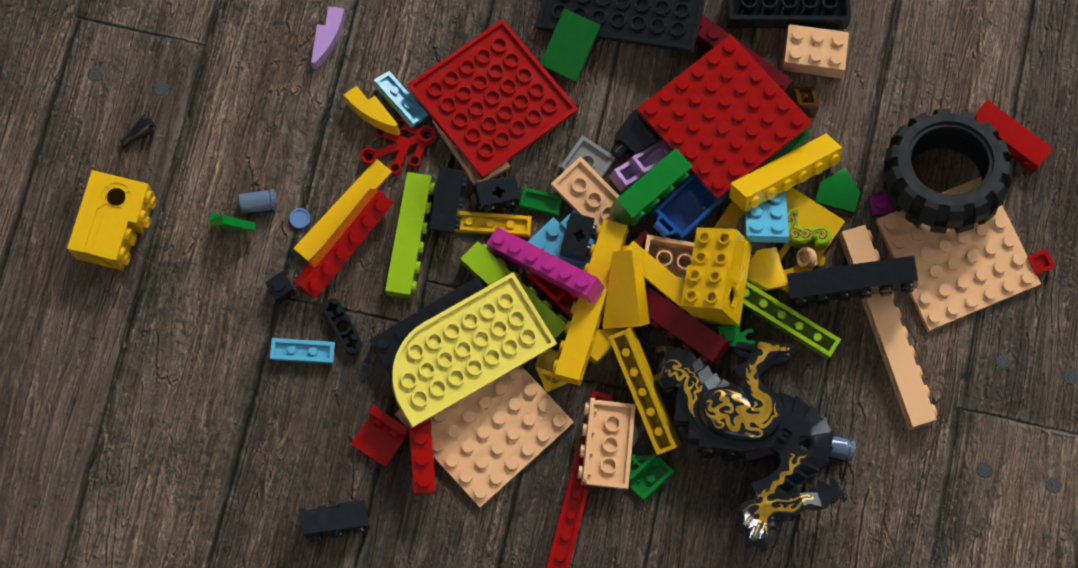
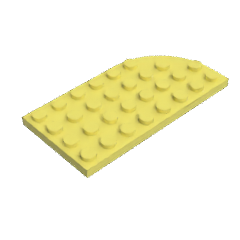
[391,273,557,428]

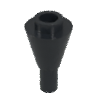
[120,116,155,147]

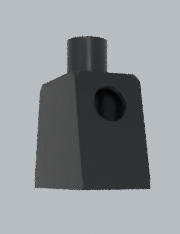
[612,109,662,160]

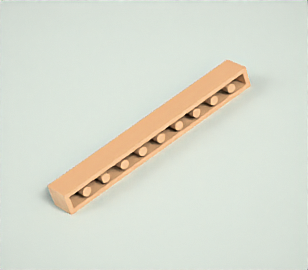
[839,225,937,430]

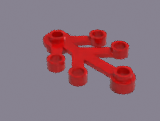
[361,118,437,176]

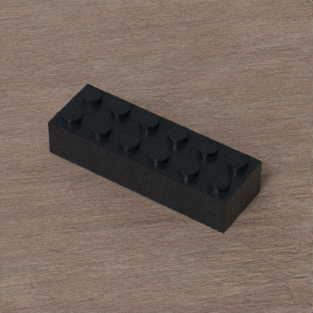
[726,0,851,29]
[787,256,918,308]
[369,276,485,380]

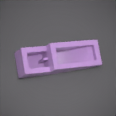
[311,6,346,70]
[609,140,671,193]

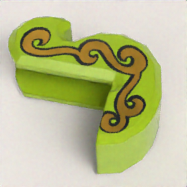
[787,208,831,251]

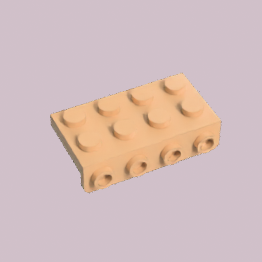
[578,398,636,490]

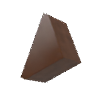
[794,87,819,118]

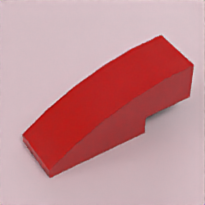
[527,272,579,321]

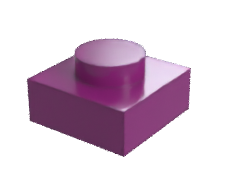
[868,193,893,217]

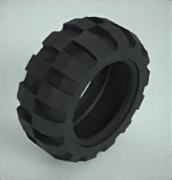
[882,108,1013,234]

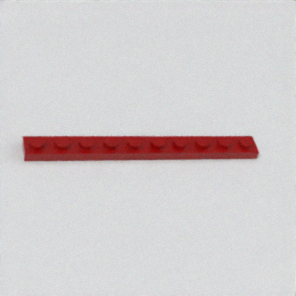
[546,391,613,568]

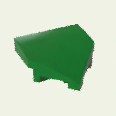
[815,167,860,212]
[209,213,256,232]
[629,454,675,502]

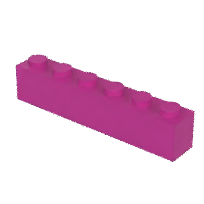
[486,227,605,305]

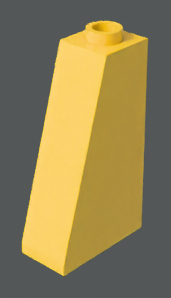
[602,245,650,329]

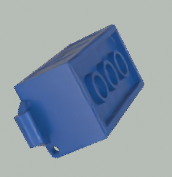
[650,174,730,241]

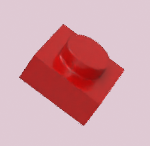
[1027,249,1055,276]

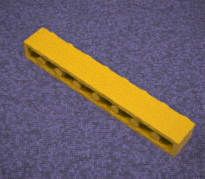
[552,219,629,386]

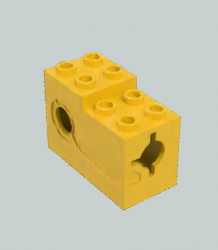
[67,170,157,271]
[681,227,752,326]

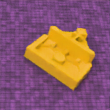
[747,247,787,291]
[535,349,567,393]

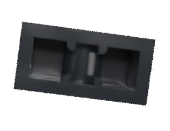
[473,175,521,213]
[560,212,598,262]

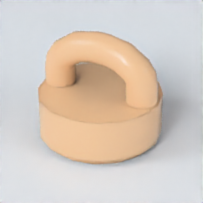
[796,247,817,268]

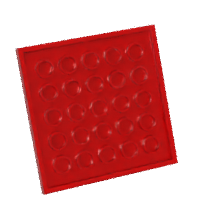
[406,19,578,179]
[637,34,812,201]

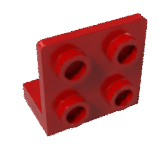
[351,405,410,467]

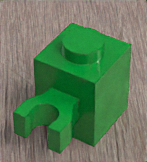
[718,326,755,352]

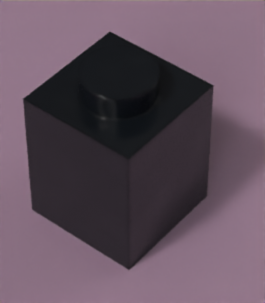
[265,271,296,305]

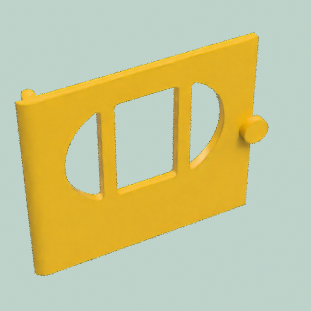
[713,169,845,295]

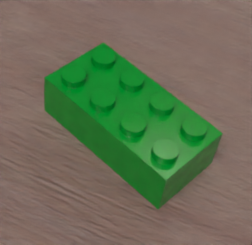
[609,148,693,227]

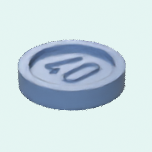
[289,208,310,229]

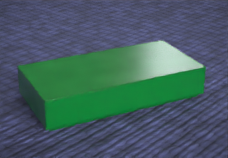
[518,187,563,218]

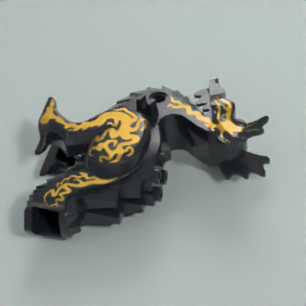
[653,340,848,552]

